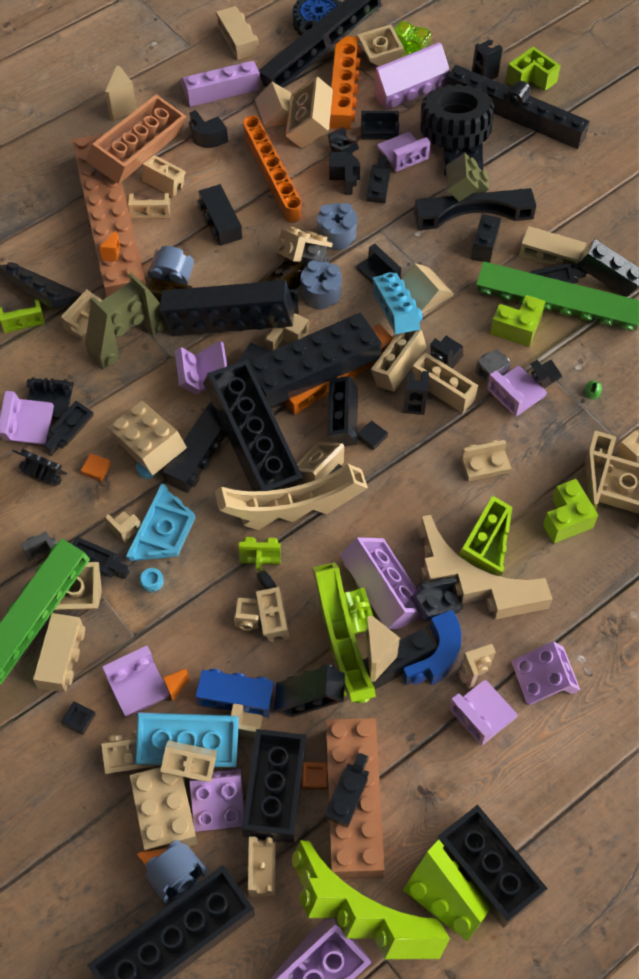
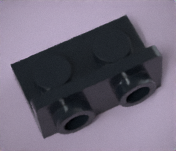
[410,577,463,621]

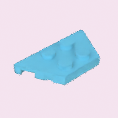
[126,484,196,561]

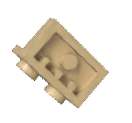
[461,440,511,482]
[458,644,496,690]
[101,731,156,774]

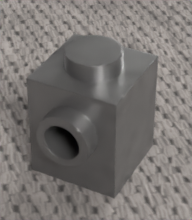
[301,243,329,268]
[475,349,511,386]

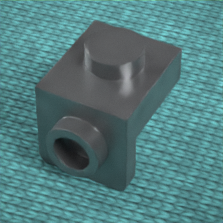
[21,531,57,561]

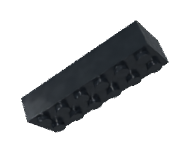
[160,280,295,336]
[249,312,382,407]
[203,360,303,491]
[87,865,255,979]

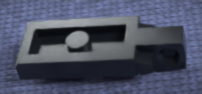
[366,155,390,203]
[530,263,588,284]
[44,401,94,456]
[72,537,130,579]
[324,753,369,828]

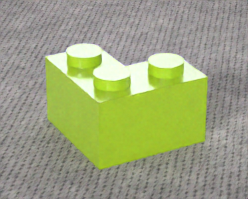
[505,46,561,91]
[490,295,546,347]
[543,479,598,543]

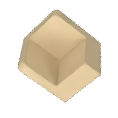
[616,430,639,463]
[104,512,141,544]
[231,703,263,740]

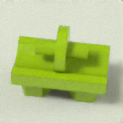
[239,537,281,571]
[344,587,374,635]

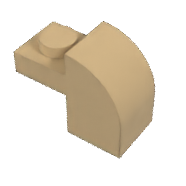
[265,313,309,351]

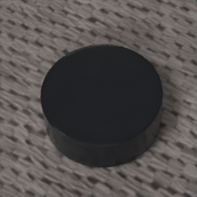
[257,569,277,589]

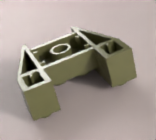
[85,273,167,370]

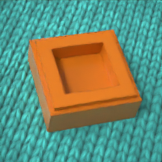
[81,453,111,482]
[302,762,327,790]

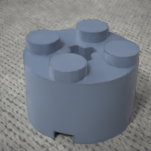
[317,203,357,250]
[148,246,194,285]
[301,260,342,309]
[145,840,207,905]

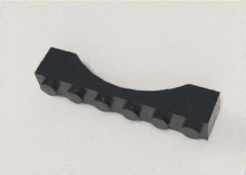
[414,188,536,230]

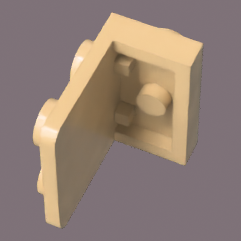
[276,227,333,262]

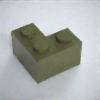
[446,153,490,202]

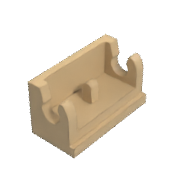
[142,155,186,197]
[128,193,170,219]
[61,289,102,340]
[256,587,290,642]
[160,740,217,782]
[248,837,276,897]

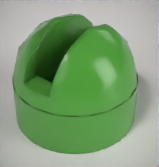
[584,380,602,399]

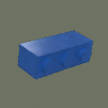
[196,669,275,718]

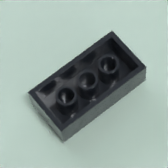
[242,729,306,843]
[436,804,548,928]

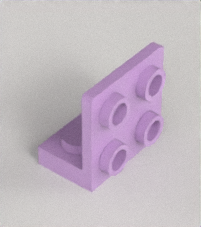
[377,132,430,172]
[175,341,227,395]
[487,366,547,417]
[0,391,54,445]
[512,641,580,705]
[102,645,170,717]
[449,680,517,746]
[190,768,244,832]

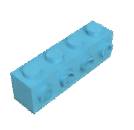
[373,273,422,334]

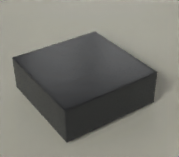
[357,420,388,450]
[61,701,96,735]

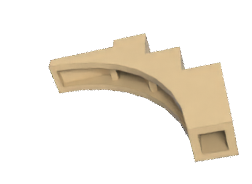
[215,464,368,530]
[418,515,552,619]

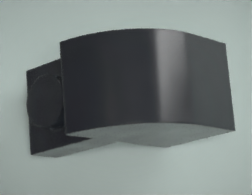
[188,110,228,148]
[329,152,360,195]
[430,336,463,369]

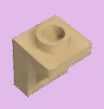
[234,598,260,631]

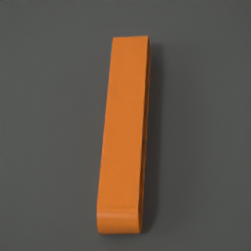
[243,116,302,223]

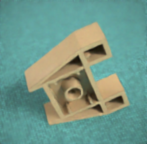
[585,431,639,530]

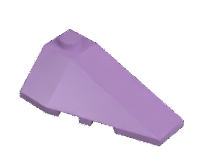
[270,918,372,979]

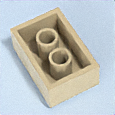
[286,77,333,148]
[108,401,187,476]
[130,767,198,851]

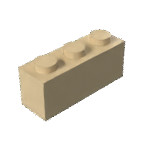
[216,6,259,60]
[519,226,587,268]
[371,329,427,392]
[412,352,478,413]
[33,613,85,693]

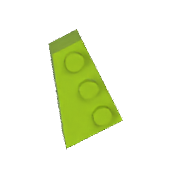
[458,495,512,576]
[403,840,491,942]

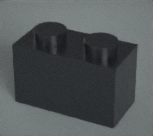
[471,214,501,263]

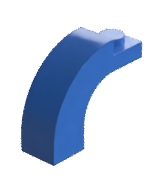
[402,610,462,685]

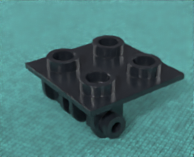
[27,377,74,418]
[12,449,68,486]

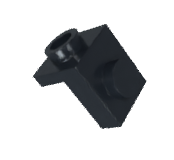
[327,127,359,154]
[530,359,562,388]

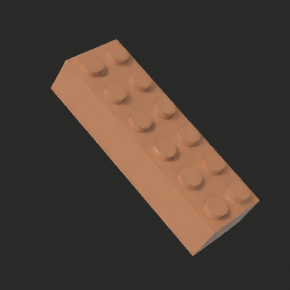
[86,95,187,184]
[326,718,385,879]

